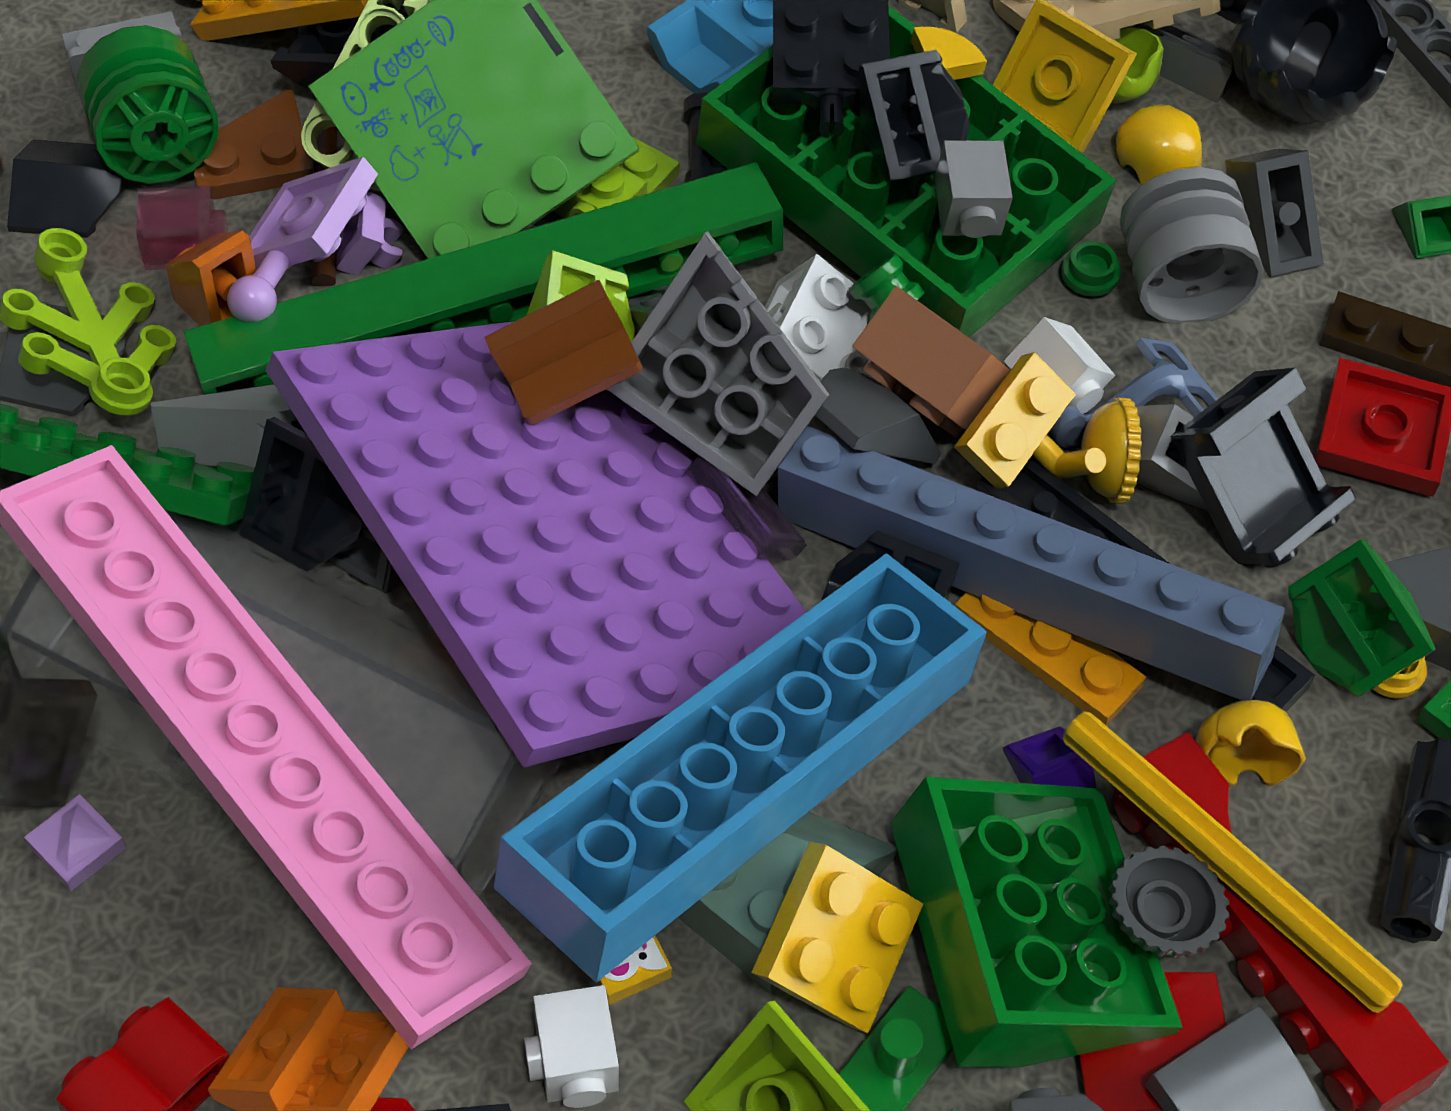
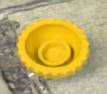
[1081,397,1142,504]

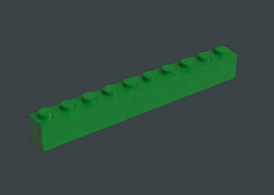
[183,162,784,395]

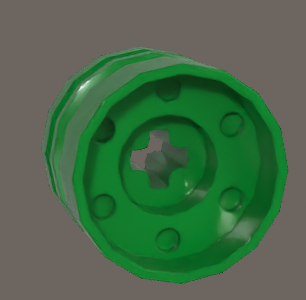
[77,25,219,184]

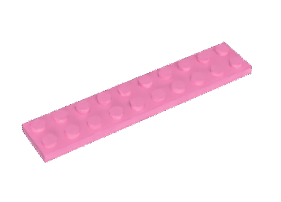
[0,445,532,1050]

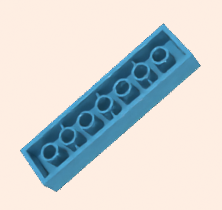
[494,553,987,983]

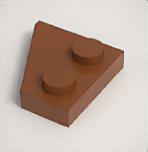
[193,89,313,202]

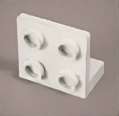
[765,254,880,383]

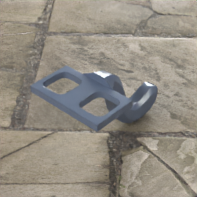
[1048,338,1219,448]

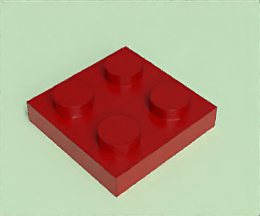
[1314,358,1451,497]

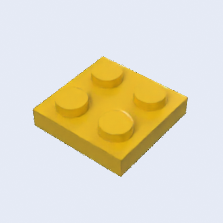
[993,0,1137,153]
[751,841,923,1033]

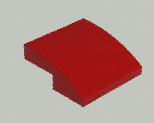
[1080,972,1227,1111]

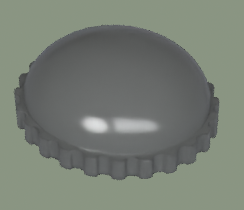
[1109,846,1229,959]

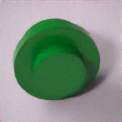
[1062,241,1121,296]

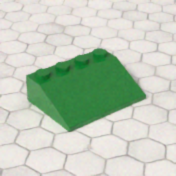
[890,776,1183,1067]

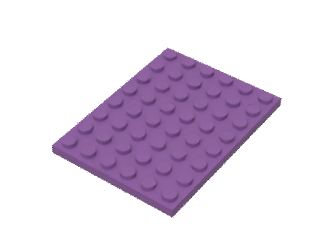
[266,321,806,768]

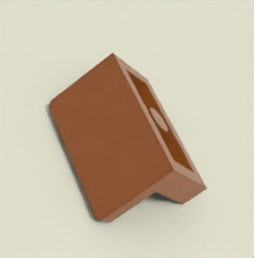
[484,280,642,425]

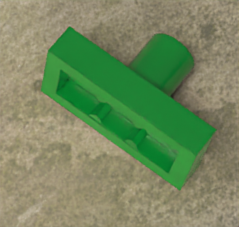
[839,985,953,1111]

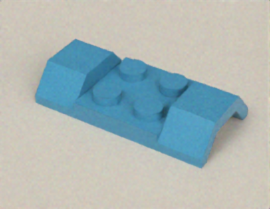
[647,0,773,93]

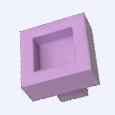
[336,191,404,274]

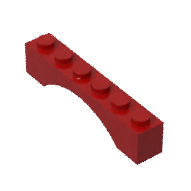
[1112,732,1450,1111]

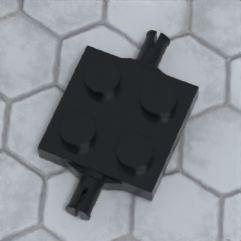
[773,0,890,138]

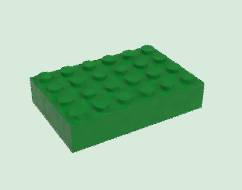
[696,5,1117,337]

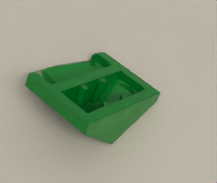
[1288,539,1436,697]

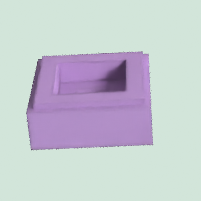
[24,794,126,891]

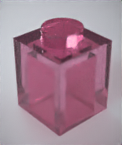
[136,186,228,270]

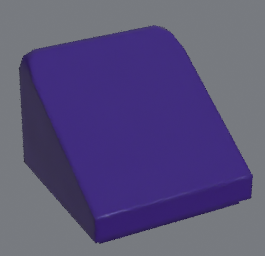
[1003,726,1096,788]

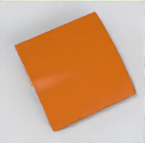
[208,987,409,1111]

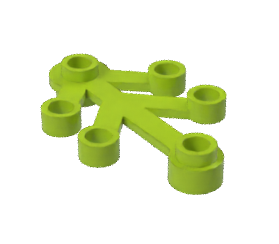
[0,228,176,415]

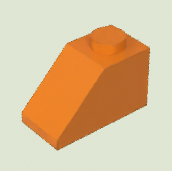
[165,230,256,326]

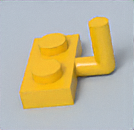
[954,352,1106,489]

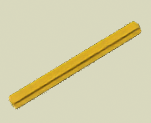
[1063,711,1403,1013]

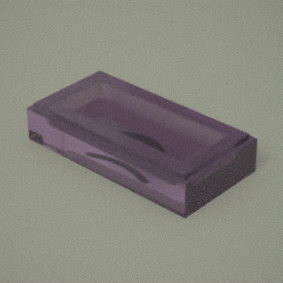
[687,455,807,561]

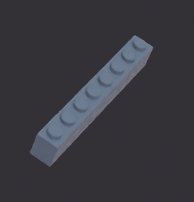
[778,426,1285,701]

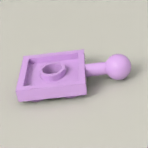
[227,157,378,322]

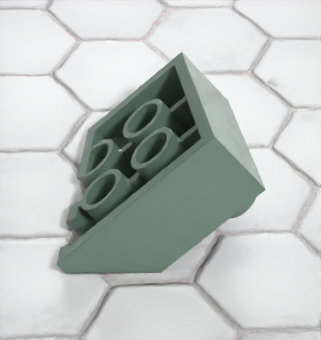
[677,812,899,993]

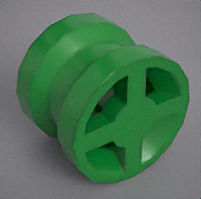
[848,253,925,320]

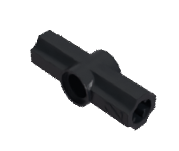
[1378,738,1451,943]

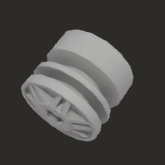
[1120,167,1264,323]

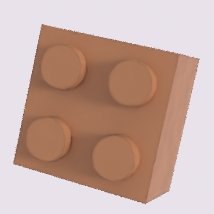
[852,286,1010,438]

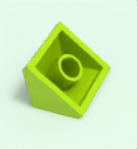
[683,1000,870,1111]

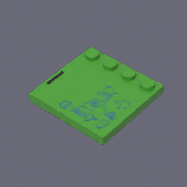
[308,0,640,259]

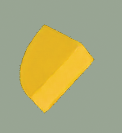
[911,27,987,80]

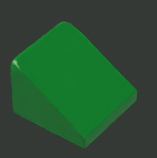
[1392,195,1451,259]

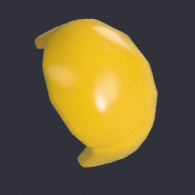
[1116,104,1202,185]
[1195,700,1306,786]

